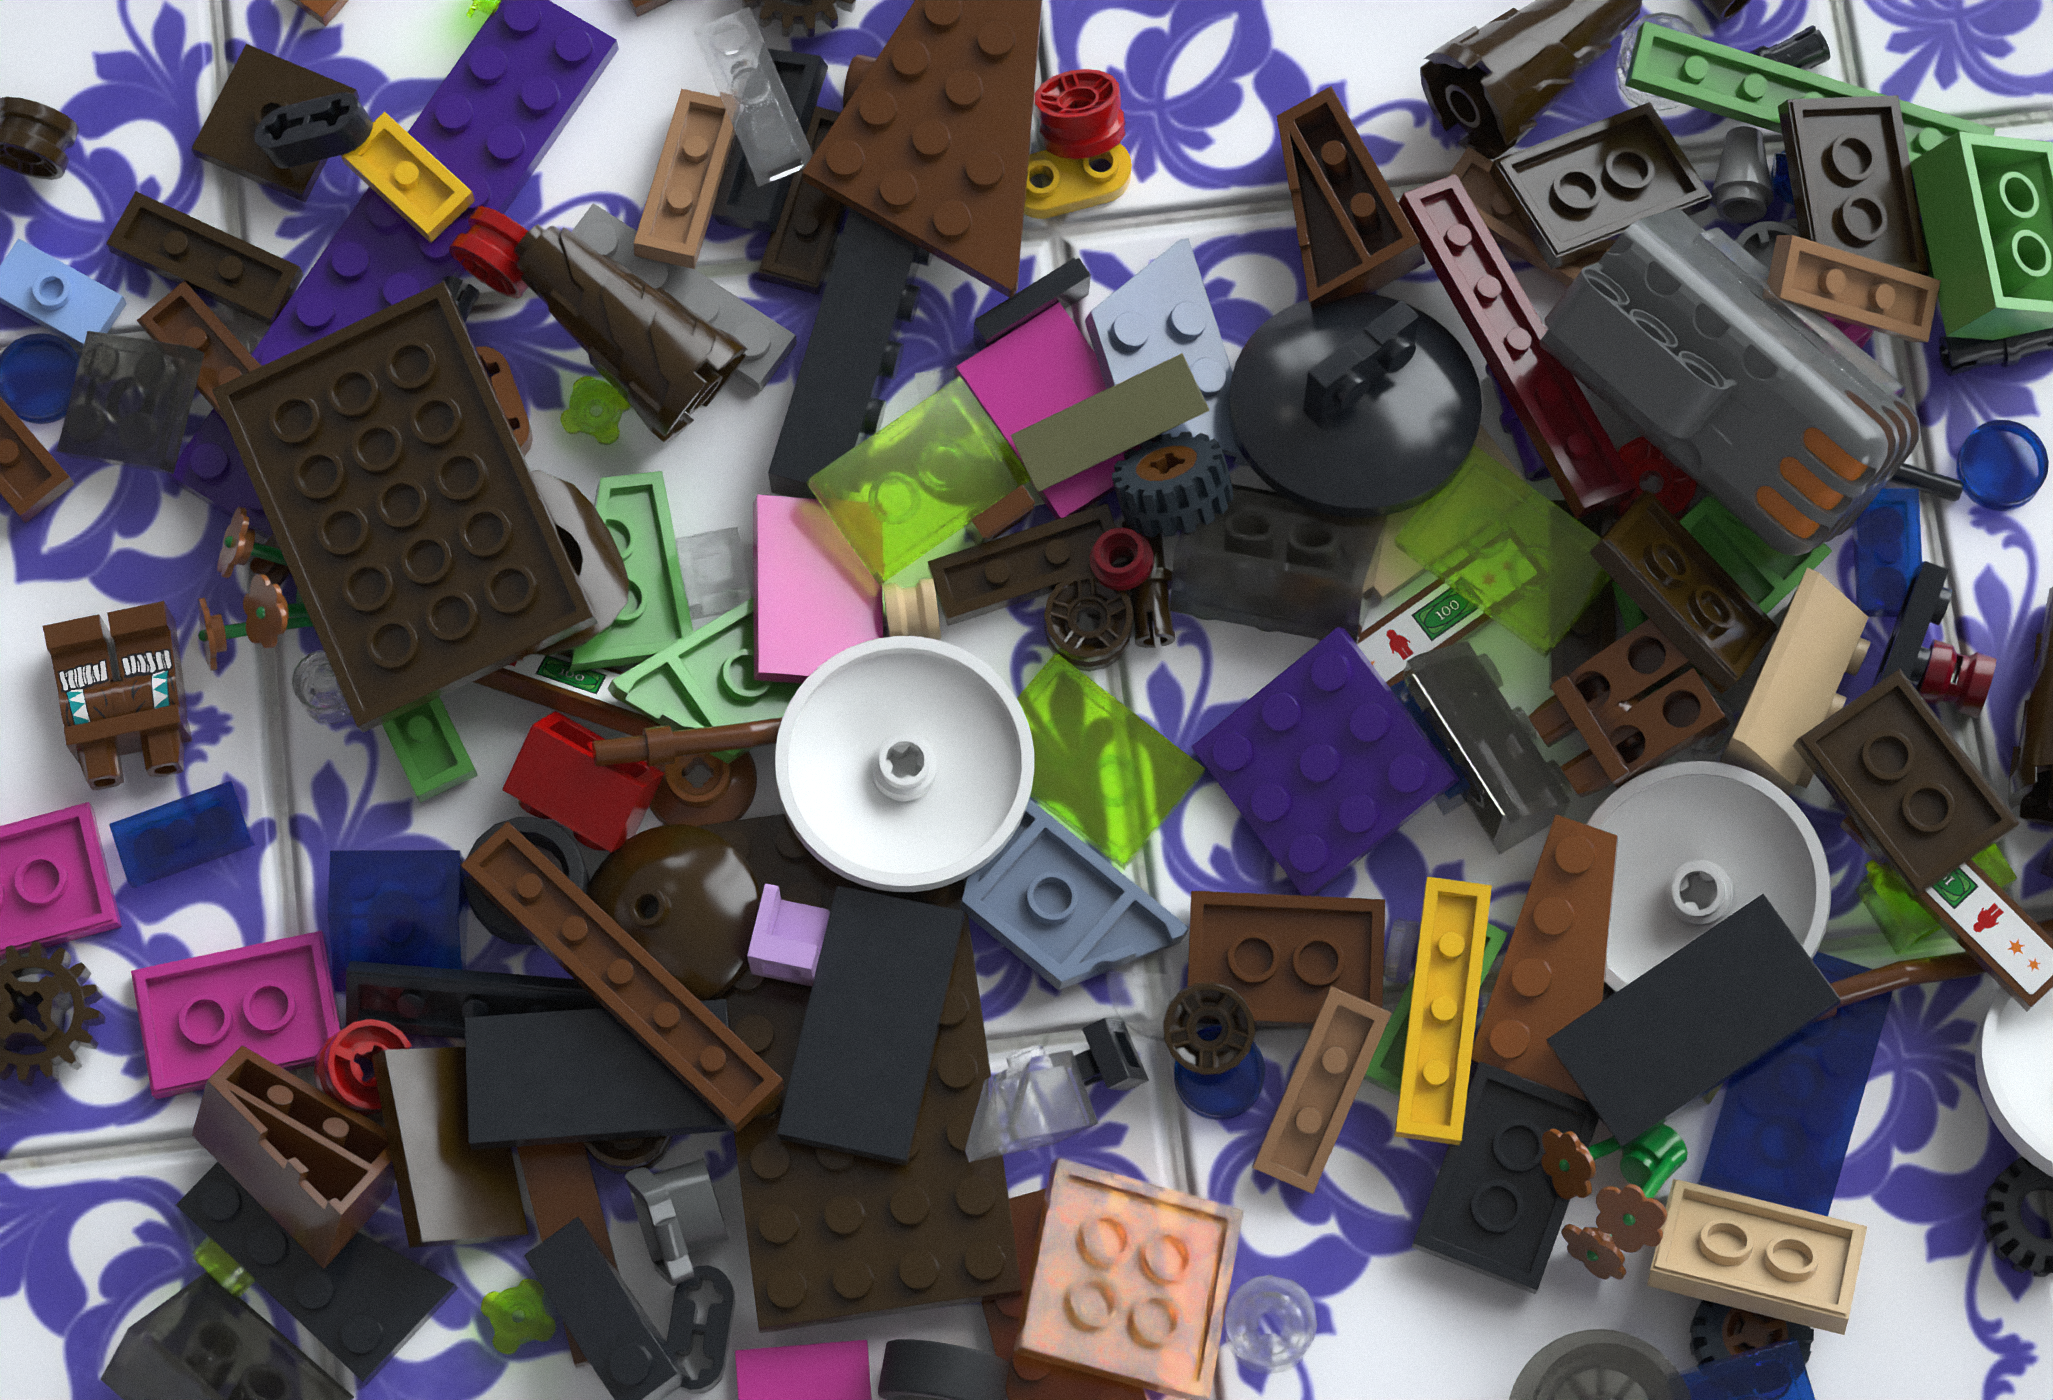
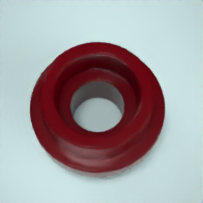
[1090,528,1154,590]

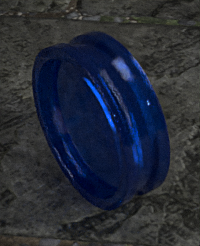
[0,333,87,424]
[1956,420,2049,511]
[1174,1026,1265,1120]

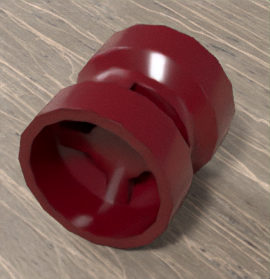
[1916,639,1996,718]

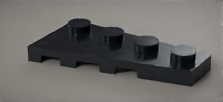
[176,1161,458,1385]

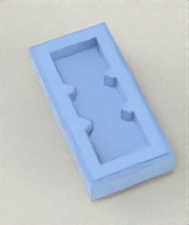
[0,238,127,354]

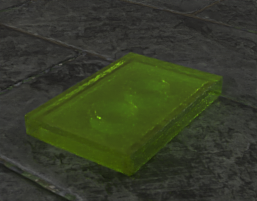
[806,376,1031,586]
[1394,445,1611,658]
[1017,652,1205,870]

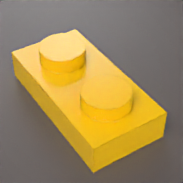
[341,112,475,243]

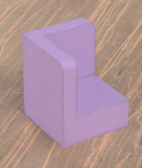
[747,884,830,987]

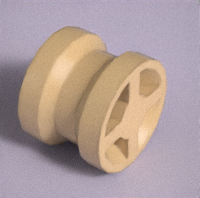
[883,577,941,641]

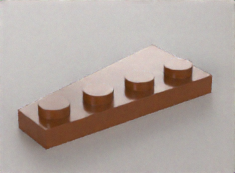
[1471,814,1618,1101]

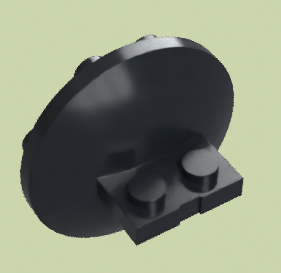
[1229,293,1482,518]

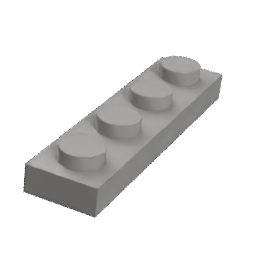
[572,203,797,392]

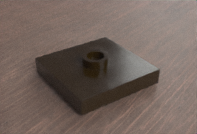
[192,44,359,202]

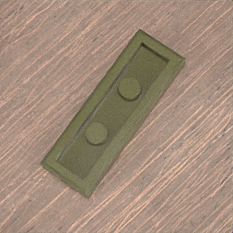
[1011,353,1210,492]

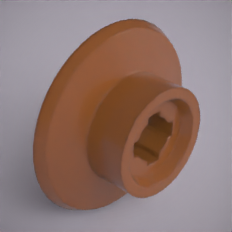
[649,751,757,826]

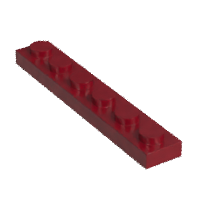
[1398,174,1637,519]

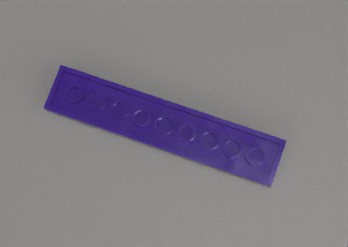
[167,0,619,540]

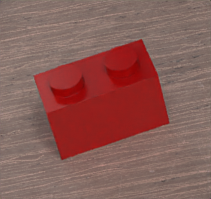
[502,711,665,853]

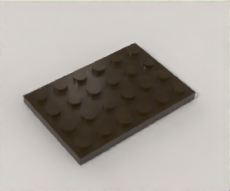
[212,281,598,733]

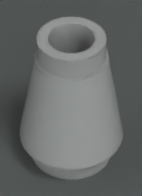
[1711,126,1774,223]

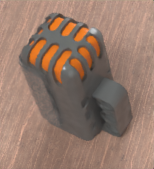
[1540,208,1921,556]

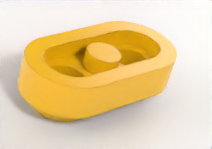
[1024,143,1132,219]

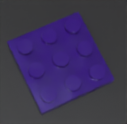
[1191,627,1460,896]

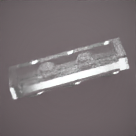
[693,7,813,187]

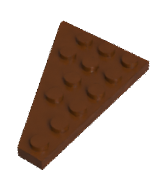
[802,0,1042,299]

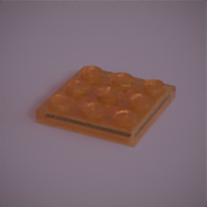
[1013,1158,1244,1400]

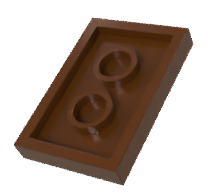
[1187,891,1386,1028]

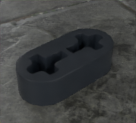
[255,92,373,168]
[667,1265,736,1394]

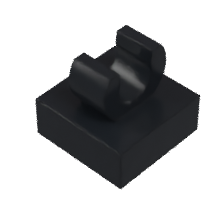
[1065,1018,1149,1091]

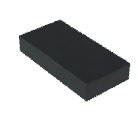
[973,258,1091,351]

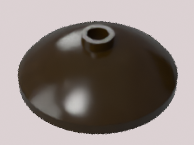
[586,824,761,1001]

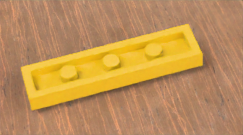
[1394,877,1492,1145]

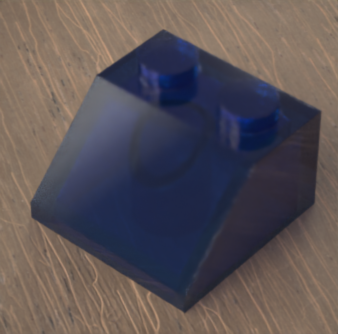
[328,850,468,994]

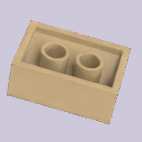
[1719,567,1871,796]

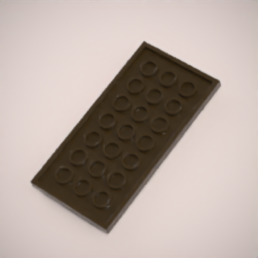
[696,814,1023,1333]

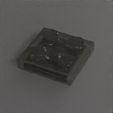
[57,331,204,474]

